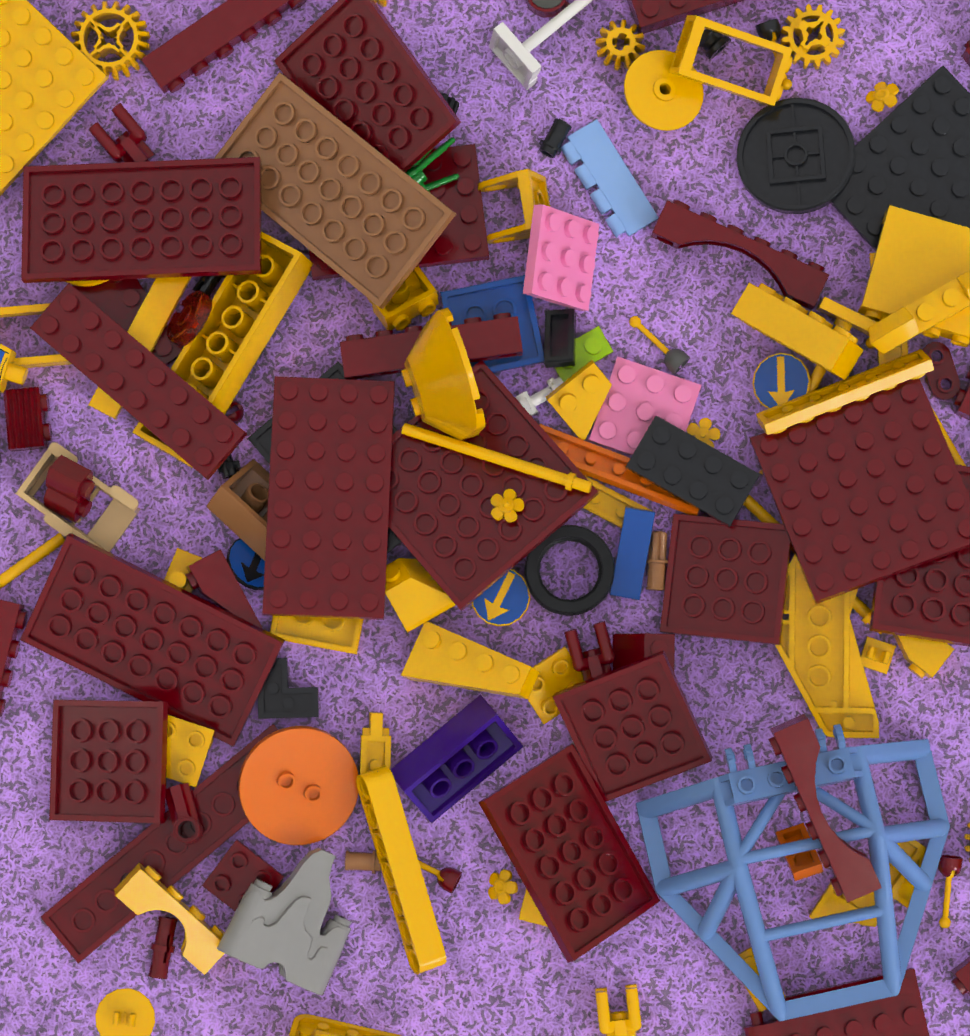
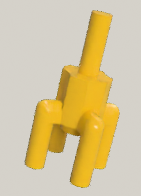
[595,984,642,1036]

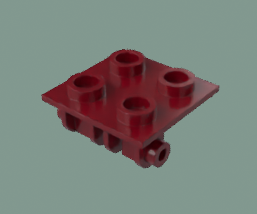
[202,840,284,911]

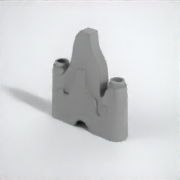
[217,848,351,996]

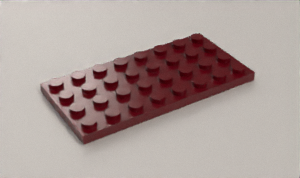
[21,157,262,283]
[262,376,395,620]
[20,533,285,747]

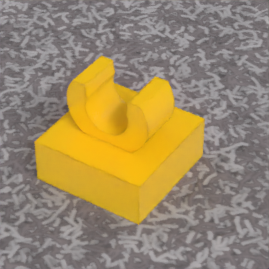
[860,636,896,674]

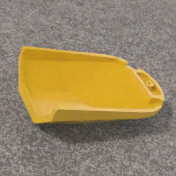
[401,307,485,441]

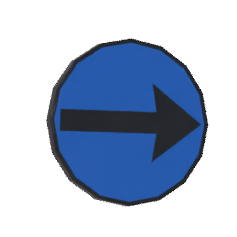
[226,538,265,590]

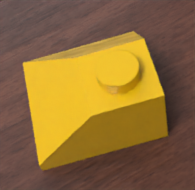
[385,558,455,633]

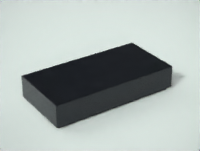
[544,309,576,368]

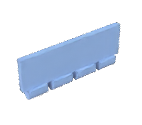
[560,119,659,238]

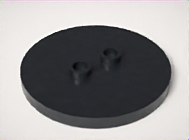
[737,98,856,214]

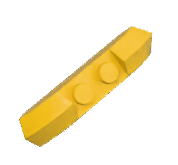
[868,270,970,354]

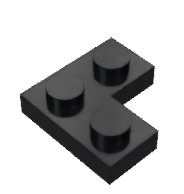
[258,658,319,719]

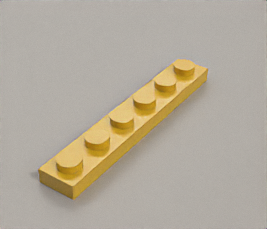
[756,349,934,435]

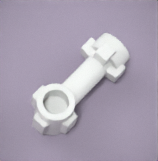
[515,377,563,416]

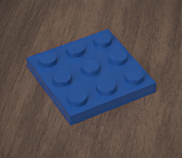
[440,275,544,373]

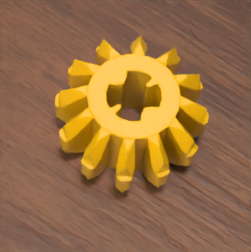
[595,20,645,71]

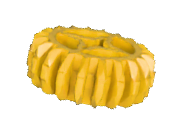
[71,1,150,81]

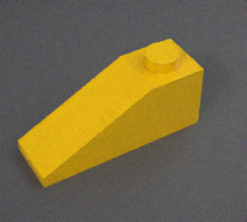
[893,635,954,679]

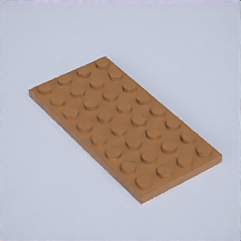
[214,72,456,309]

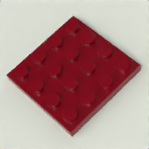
[660,513,791,645]
[553,650,713,802]
[49,700,168,823]

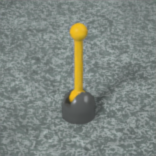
[629,316,690,375]

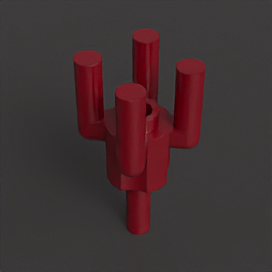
[89,103,155,163]
[564,621,614,681]

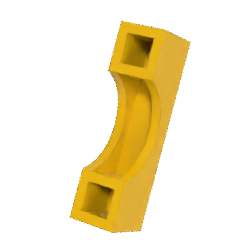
[114,863,225,975]

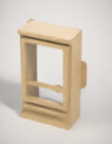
[15,442,141,552]

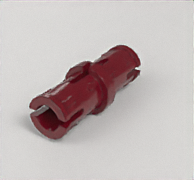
[148,916,178,979]

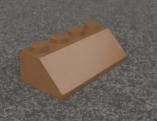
[206,459,270,561]

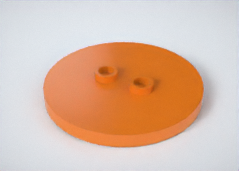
[238,726,359,845]

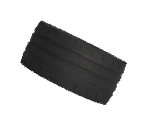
[524,525,615,616]

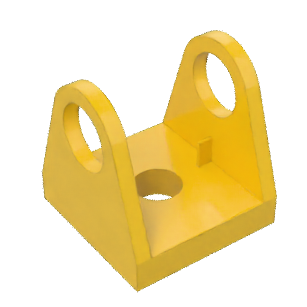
[477,169,550,244]

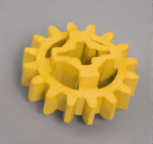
[780,4,845,70]

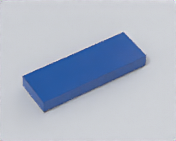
[610,506,655,600]

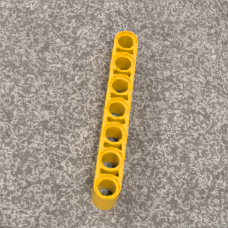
[356,766,446,975]

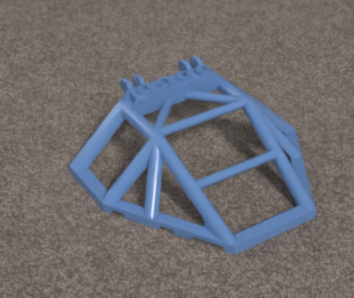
[636,724,950,1022]

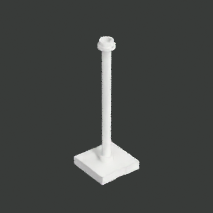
[489,0,593,90]

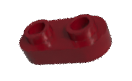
[922,342,960,400]

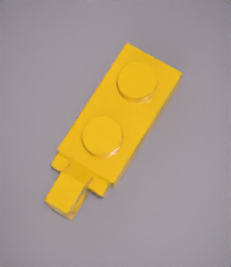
[359,712,391,775]

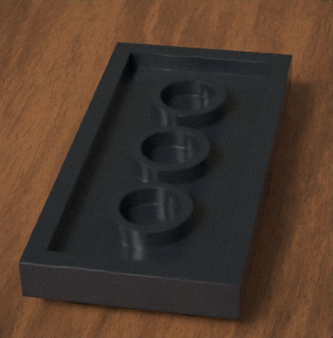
[626,416,760,527]

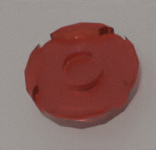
[167,290,212,347]

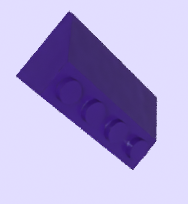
[390,694,524,823]

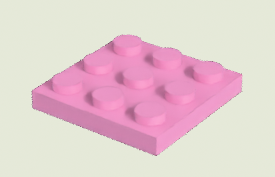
[523,204,599,311]
[589,356,702,456]

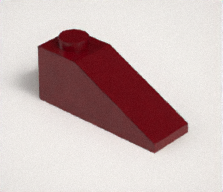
[185,549,263,629]

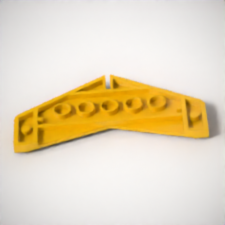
[775,554,879,738]

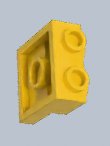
[367,267,439,331]

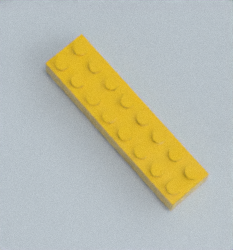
[132,231,313,468]

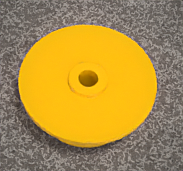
[624,50,704,131]

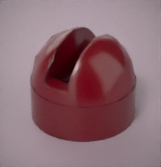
[227,400,244,424]

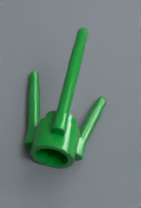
[406,137,459,191]

